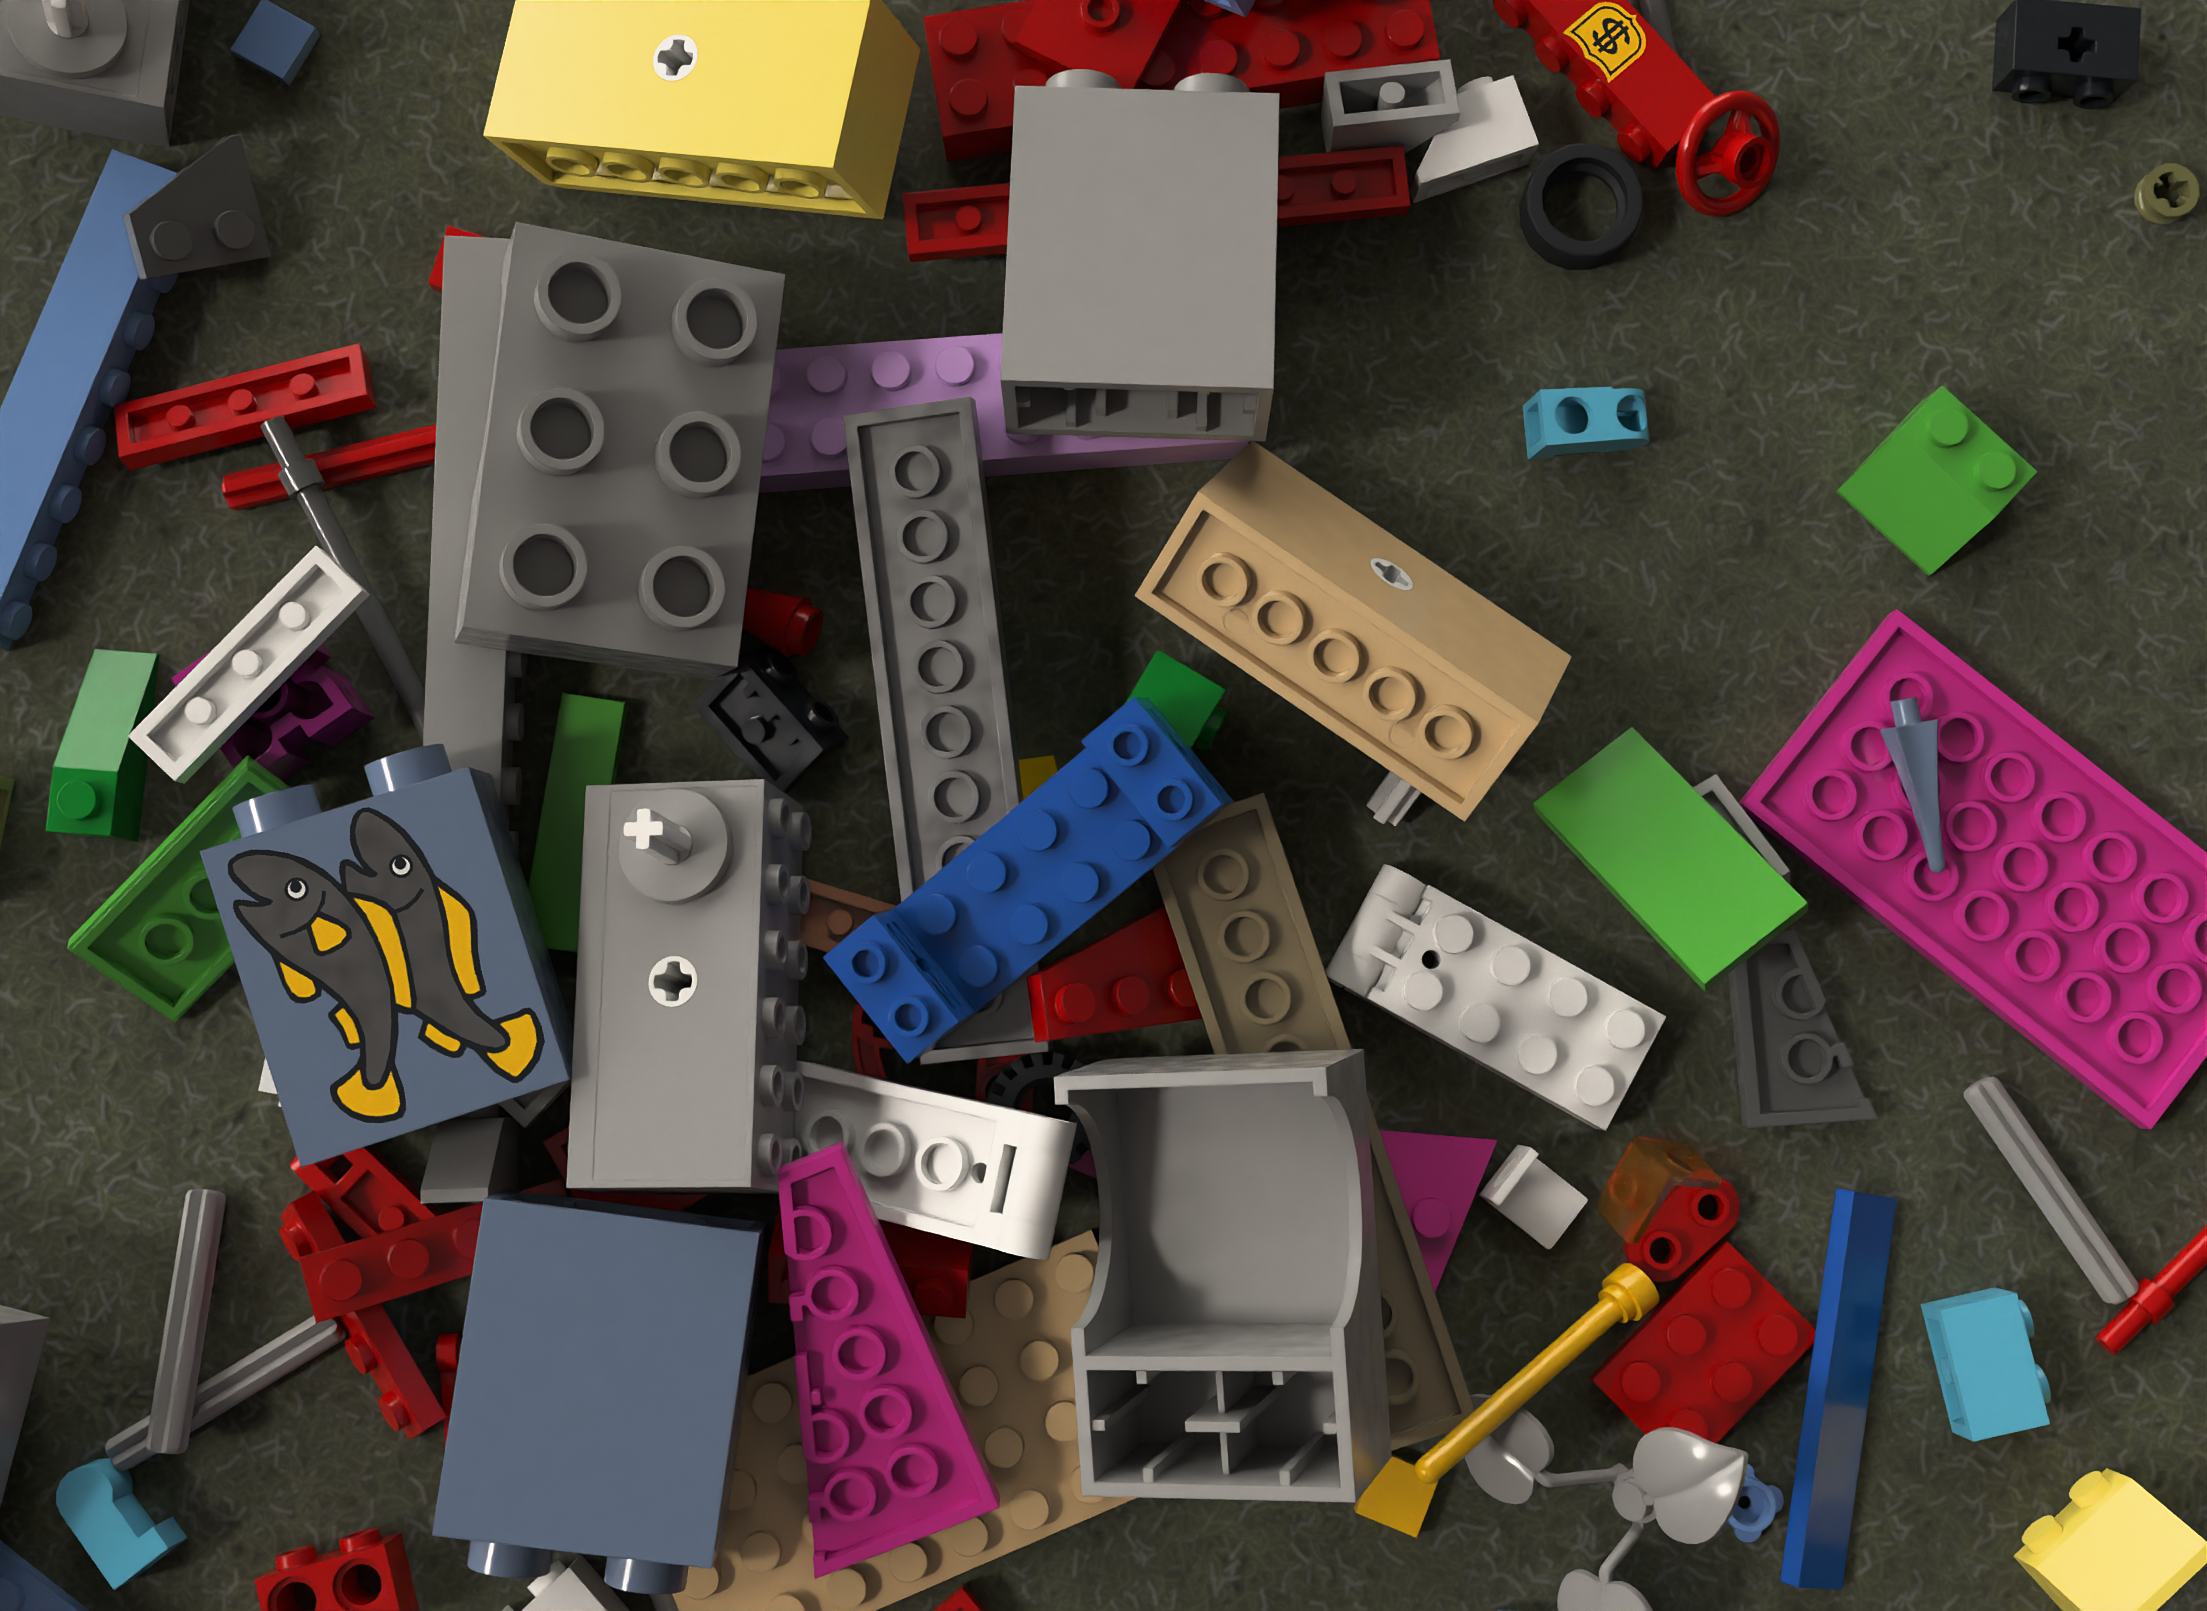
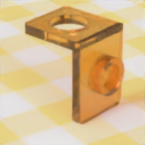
[1597,1136,1722,1244]

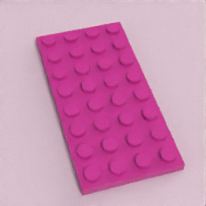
[1739,609,2207,1130]

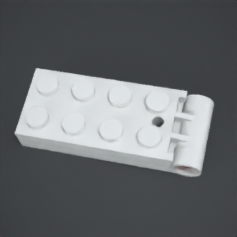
[1325,864,1666,1131]
[794,1060,1077,1260]

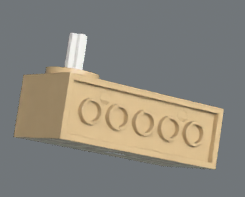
[1135,441,1572,826]

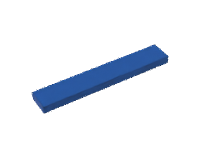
[1780,1188,1897,1590]

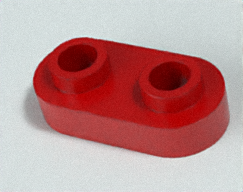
[1623,1173,1740,1282]

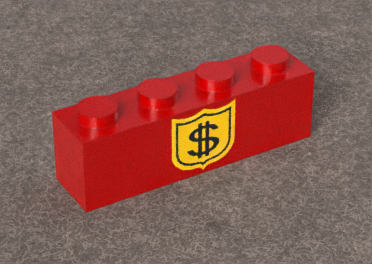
[1493,0,1716,172]

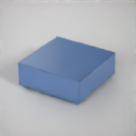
[230,0,321,86]

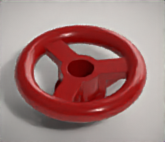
[1676,90,1781,217]

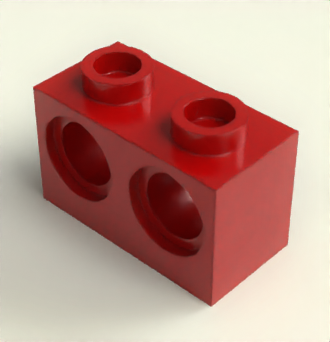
[254,1527,419,1611]

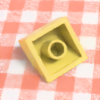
[2014,1468,2207,1611]

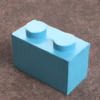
[1921,1287,2051,1442]

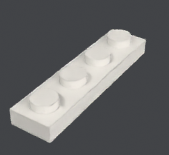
[128,546,370,784]

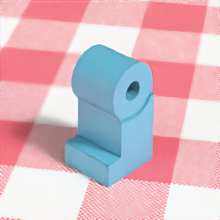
[1523,387,1650,460]
[56,1458,188,1590]

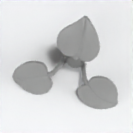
[1465,1394,1748,1611]

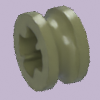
[2134,163,2200,225]

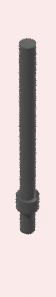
[260,416,425,741]

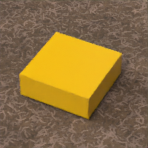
[1354,1454,1439,1538]

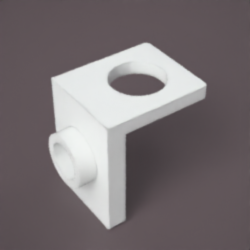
[1479,1144,1588,1249]

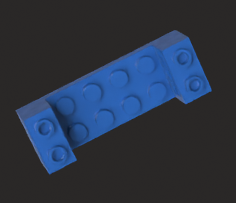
[823,697,1234,1064]

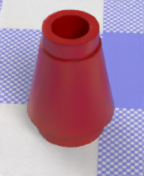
[742,588,823,657]

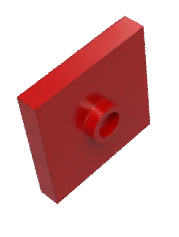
[1014,0,1184,89]

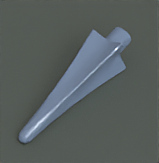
[1880,697,1945,873]

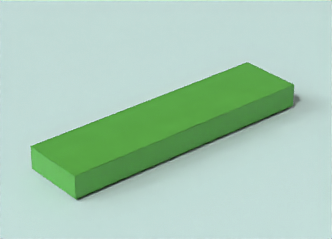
[528,693,628,953]

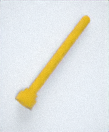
[1415,1263,1659,1484]

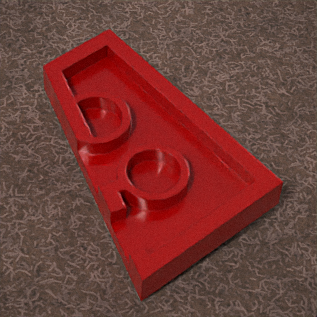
[1026,902,1203,1043]

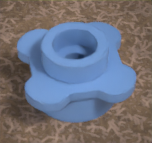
[1727,1463,1784,1542]

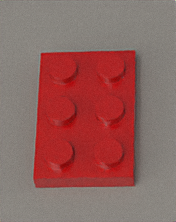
[1589,1240,1816,1443]

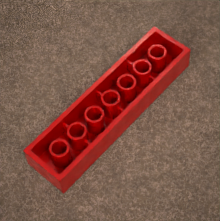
[923,0,1440,162]

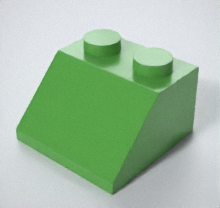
[1836,385,2038,576]

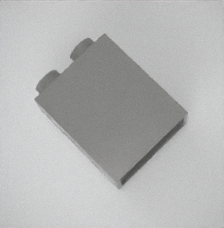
[1000,69,1280,441]

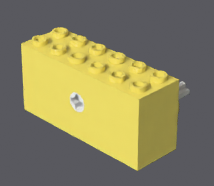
[483,0,921,219]

